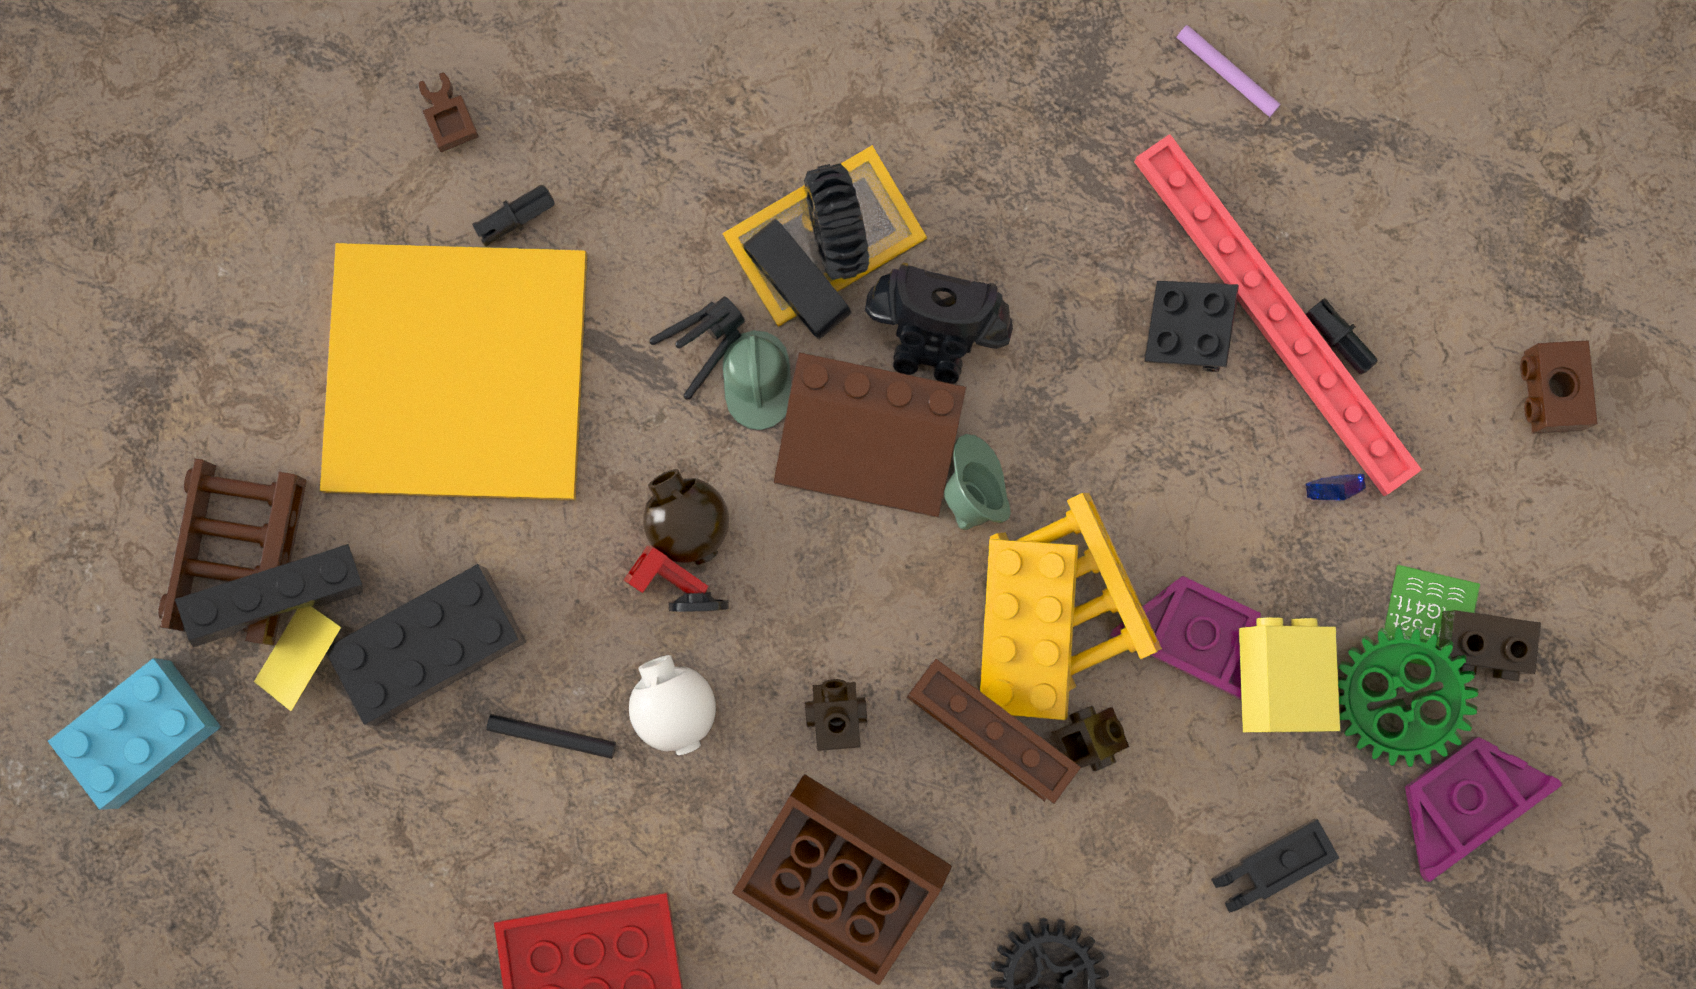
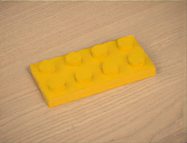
[980,539,1078,720]

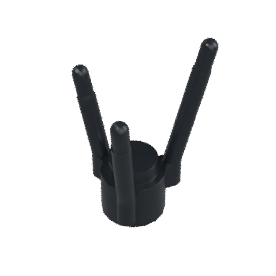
[649,296,745,400]

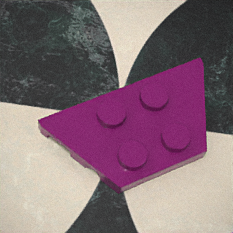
[1109,576,1261,701]
[1405,737,1563,882]

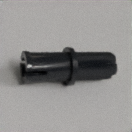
[472,185,555,247]
[1305,298,1378,374]

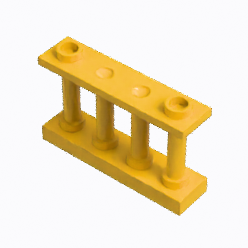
[990,493,1162,691]

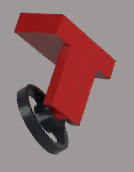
[623,546,729,612]

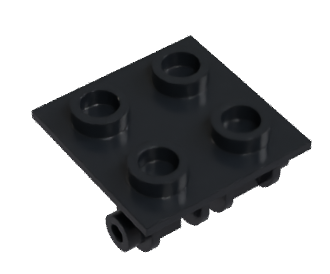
[1145,281,1239,372]

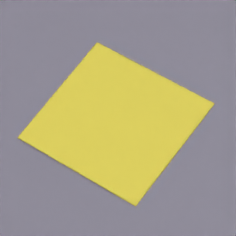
[254,606,341,711]

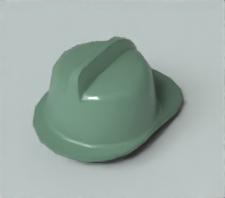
[723,330,791,430]
[944,434,1011,530]

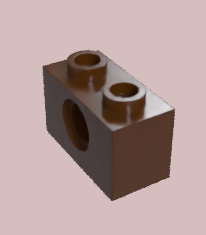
[1520,340,1598,434]

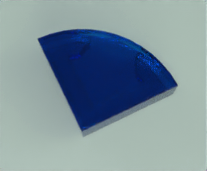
[1306,474,1366,500]

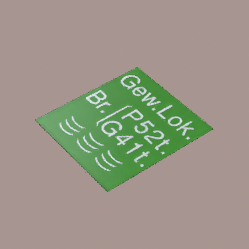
[1384,565,1480,667]

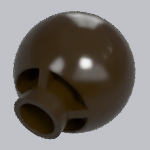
[643,469,729,565]

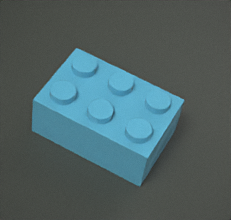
[48,658,221,810]

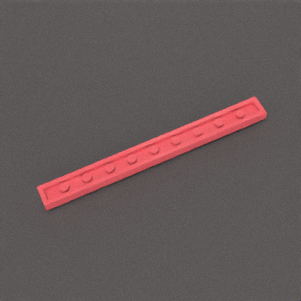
[1134,134,1422,496]

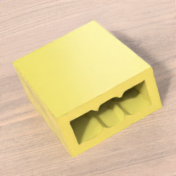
[1239,618,1340,732]

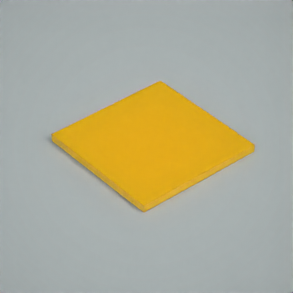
[320,243,587,500]

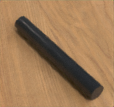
[487,714,616,759]

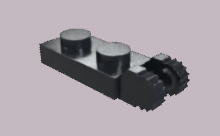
[1211,819,1339,913]

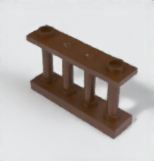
[158,458,307,646]
[906,659,1081,804]

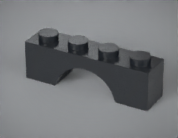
[175,544,363,647]

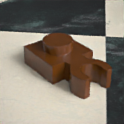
[419,72,479,152]

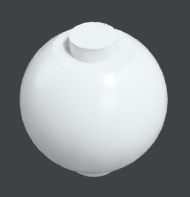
[629,655,716,755]

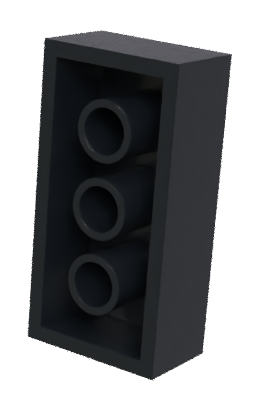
[326,564,526,726]

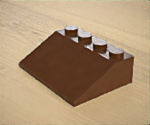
[774,352,966,518]
[732,774,952,985]

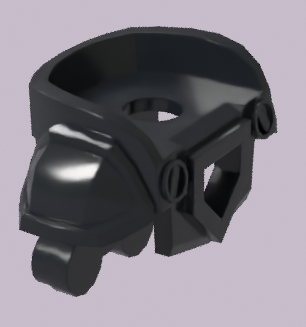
[865,262,1013,384]

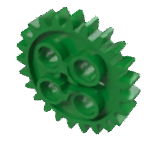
[1338,625,1479,767]

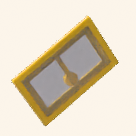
[722,145,927,327]

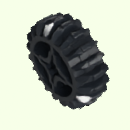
[804,163,870,280]
[990,917,1109,989]

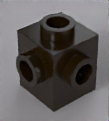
[805,679,867,751]
[1051,705,1129,772]

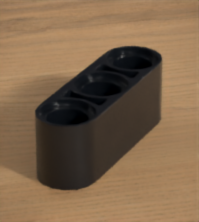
[742,219,852,340]

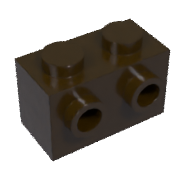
[1439,610,1541,681]

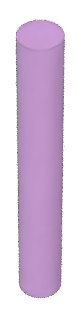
[1176,25,1281,117]

